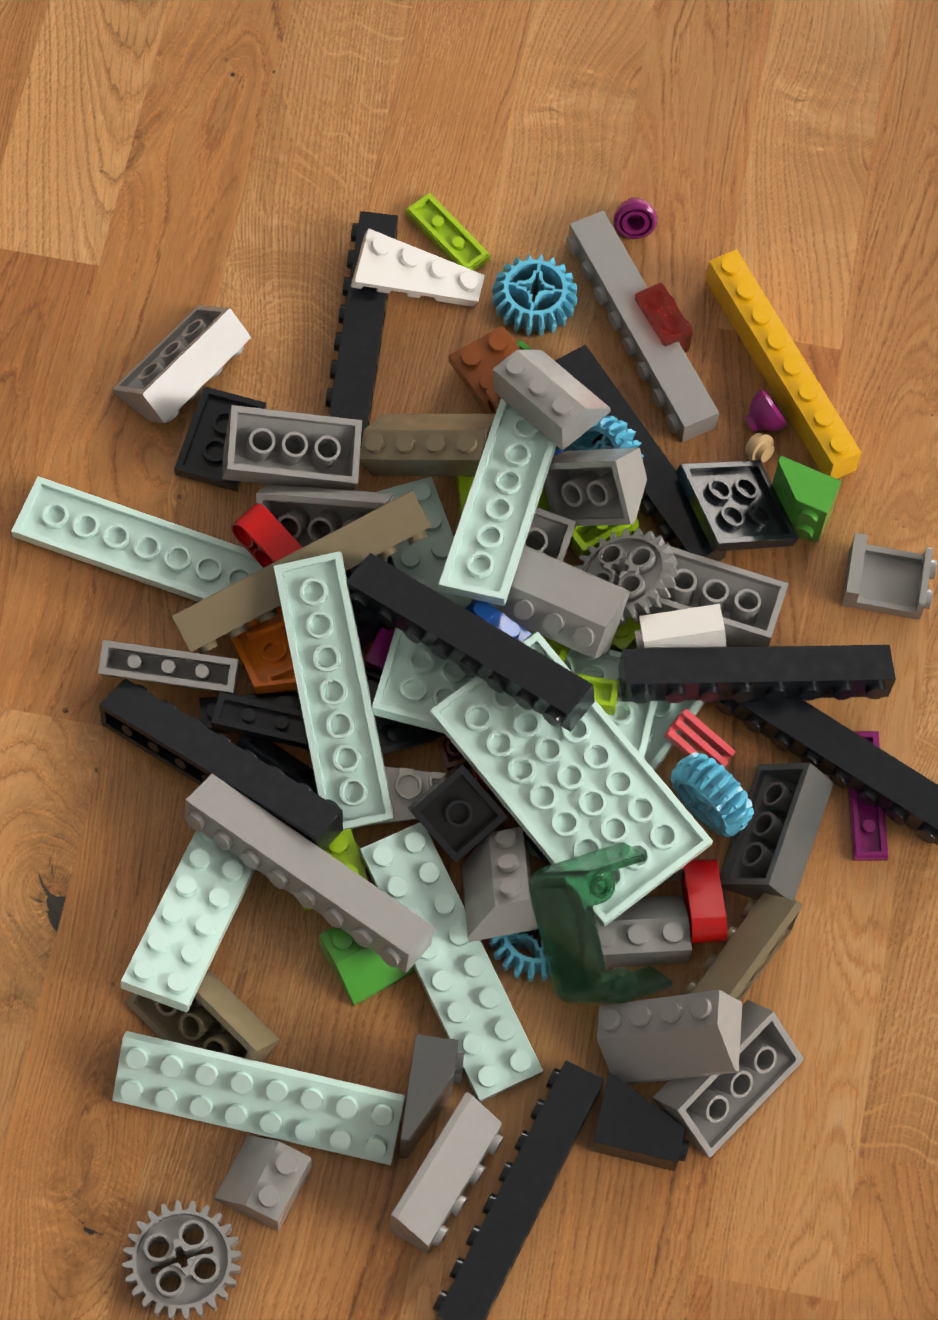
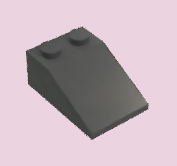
[400,1034,464,1158]

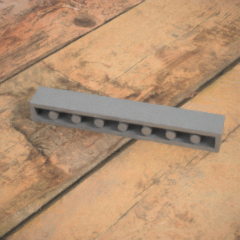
[566,210,719,442]
[184,774,434,974]

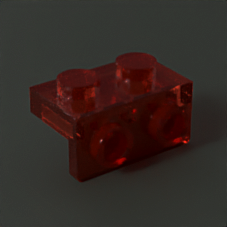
[635,282,693,353]

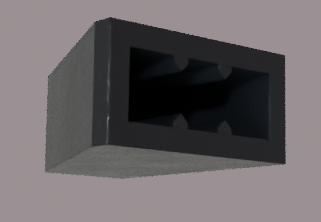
[591,1074,689,1171]

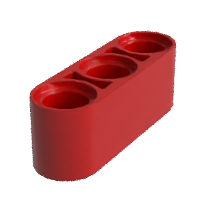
[231,503,303,568]
[681,859,727,943]

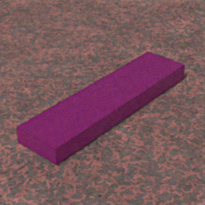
[848,731,888,861]

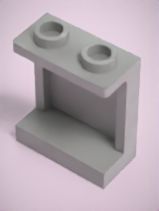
[841,533,937,620]

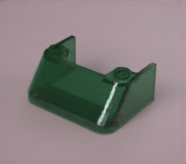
[529,842,673,1003]

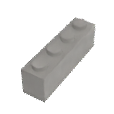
[98,640,240,695]

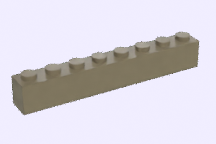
[172,490,432,654]

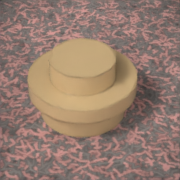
[745,433,774,462]

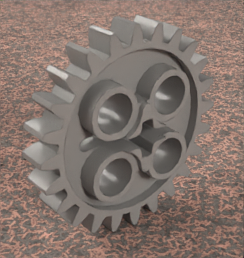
[574,528,679,625]
[122,1200,242,1320]

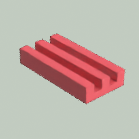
[663,708,736,767]

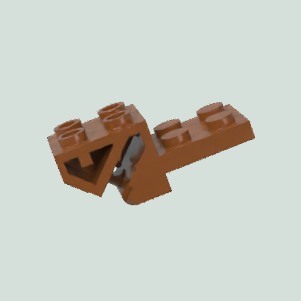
[449,326,521,414]

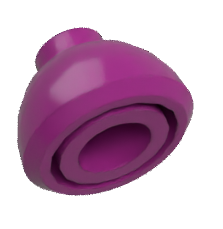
[614,197,657,239]
[745,390,787,432]

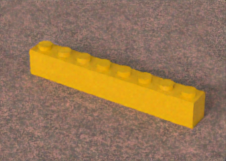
[705,249,862,479]

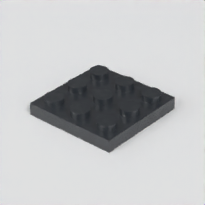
[675,460,799,551]

